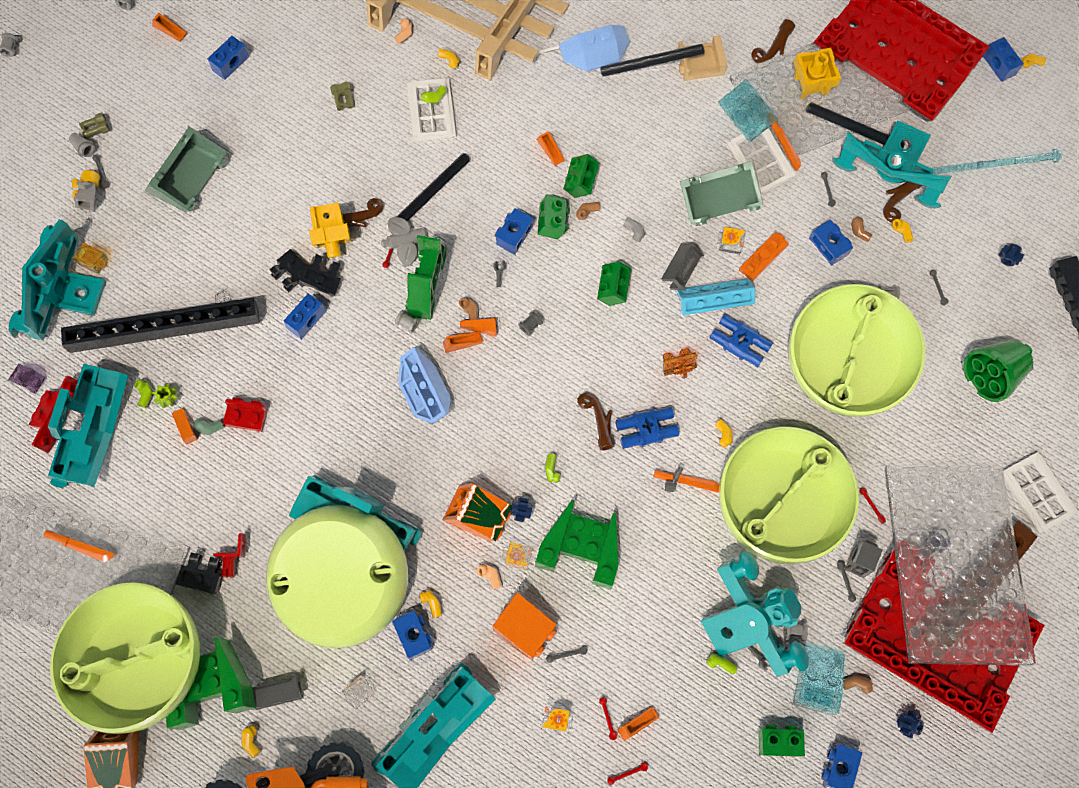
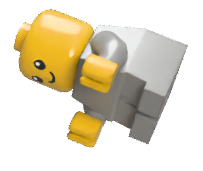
[72,169,100,211]

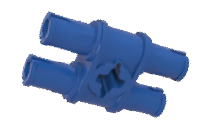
[709,314,773,368]
[615,407,679,449]

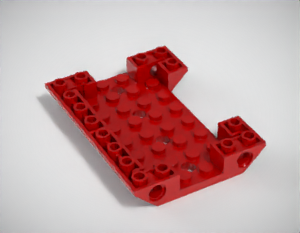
[814,0,990,121]
[843,540,1045,733]

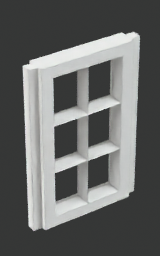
[407,78,456,141]
[727,123,796,195]
[999,452,1078,534]

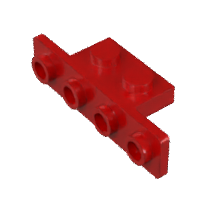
[29,376,78,453]

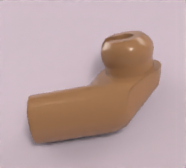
[576,202,600,220]
[851,217,873,242]
[459,297,478,320]
[841,675,873,694]

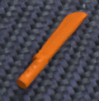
[766,113,801,171]
[653,470,719,493]
[44,530,115,561]

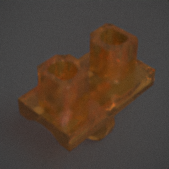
[663,348,698,379]

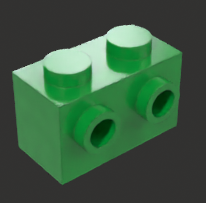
[563,154,599,198]
[537,194,568,240]
[597,261,631,306]
[758,725,805,757]

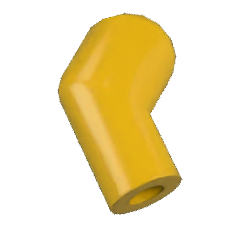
[438,48,459,69]
[1021,53,1047,68]
[892,219,914,243]
[715,419,733,447]
[419,590,442,618]
[241,725,261,758]

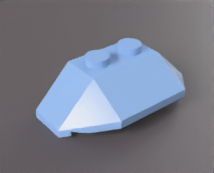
[559,25,630,72]
[398,347,451,424]

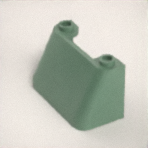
[145,126,227,212]
[680,160,763,226]

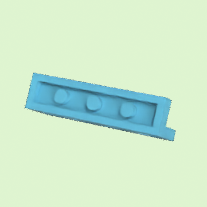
[677,278,755,315]

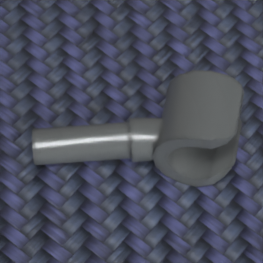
[493,262,505,287]
[664,467,683,492]
[748,646,768,670]

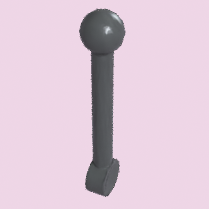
[92,155,110,189]
[821,172,836,207]
[929,270,949,306]
[837,561,856,602]
[546,646,587,663]

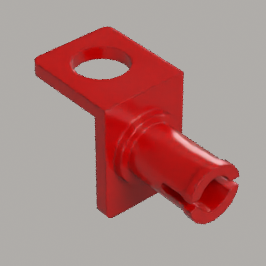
[213,533,246,578]

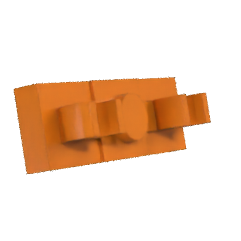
[739,232,789,282]

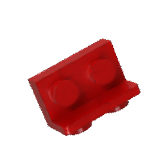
[223,397,267,432]

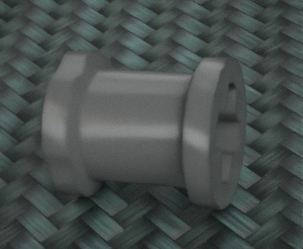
[518,311,543,336]

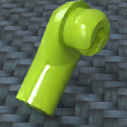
[421,85,447,104]
[134,379,153,408]
[545,454,560,483]
[706,653,738,675]

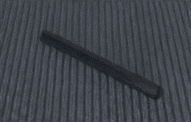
[600,44,704,77]
[806,102,905,148]
[396,153,470,221]

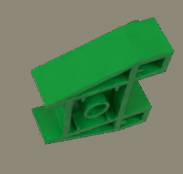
[406,235,447,320]
[535,500,618,590]
[166,637,255,730]

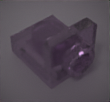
[8,364,45,394]

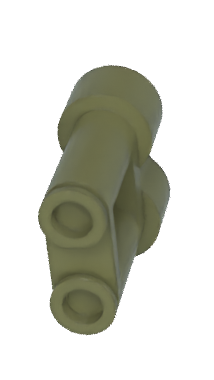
[330,82,354,111]
[79,112,110,138]

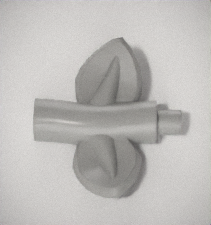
[381,217,426,267]

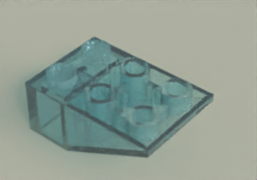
[718,79,779,143]
[792,644,845,716]

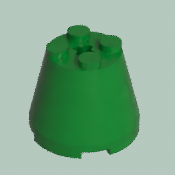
[963,339,1034,402]

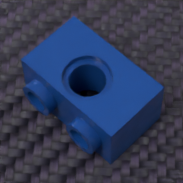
[207,36,249,80]
[983,37,1024,82]
[495,208,534,255]
[809,219,853,266]
[283,293,326,340]
[392,611,434,660]
[821,744,863,788]

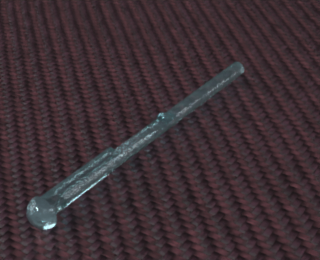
[932,149,1062,174]

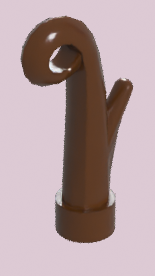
[751,19,795,64]
[883,182,922,222]
[326,198,384,227]
[577,393,615,451]

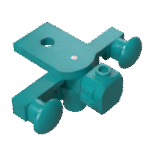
[700,551,809,677]

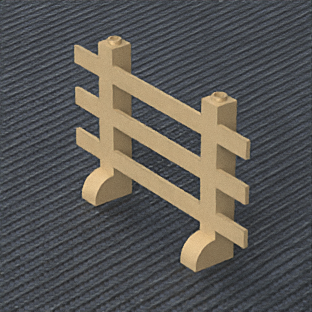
[366,0,569,80]

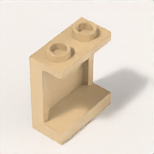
[677,36,728,81]

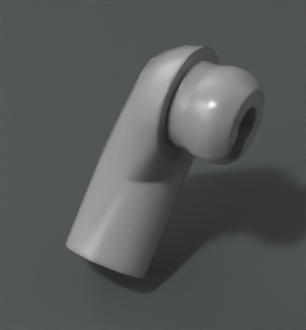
[623,217,645,242]

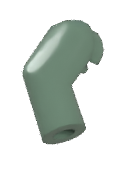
[194,418,225,435]

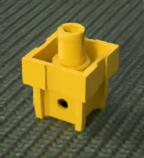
[794,48,841,100]
[309,202,352,258]

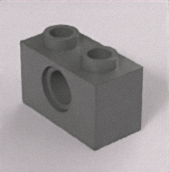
[845,541,883,578]

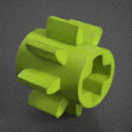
[153,383,178,409]

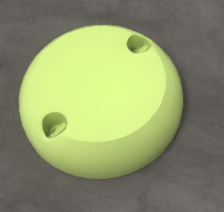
[788,284,925,417]
[719,427,859,564]
[266,505,408,648]
[50,583,200,734]

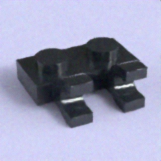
[269,249,306,293]
[299,254,341,296]
[175,552,222,594]

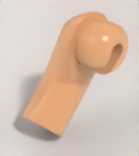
[394,18,412,44]
[477,564,502,590]

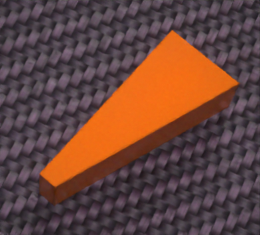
[152,13,187,42]
[536,131,565,166]
[460,318,496,336]
[443,332,482,353]
[172,408,198,445]
[618,707,659,741]

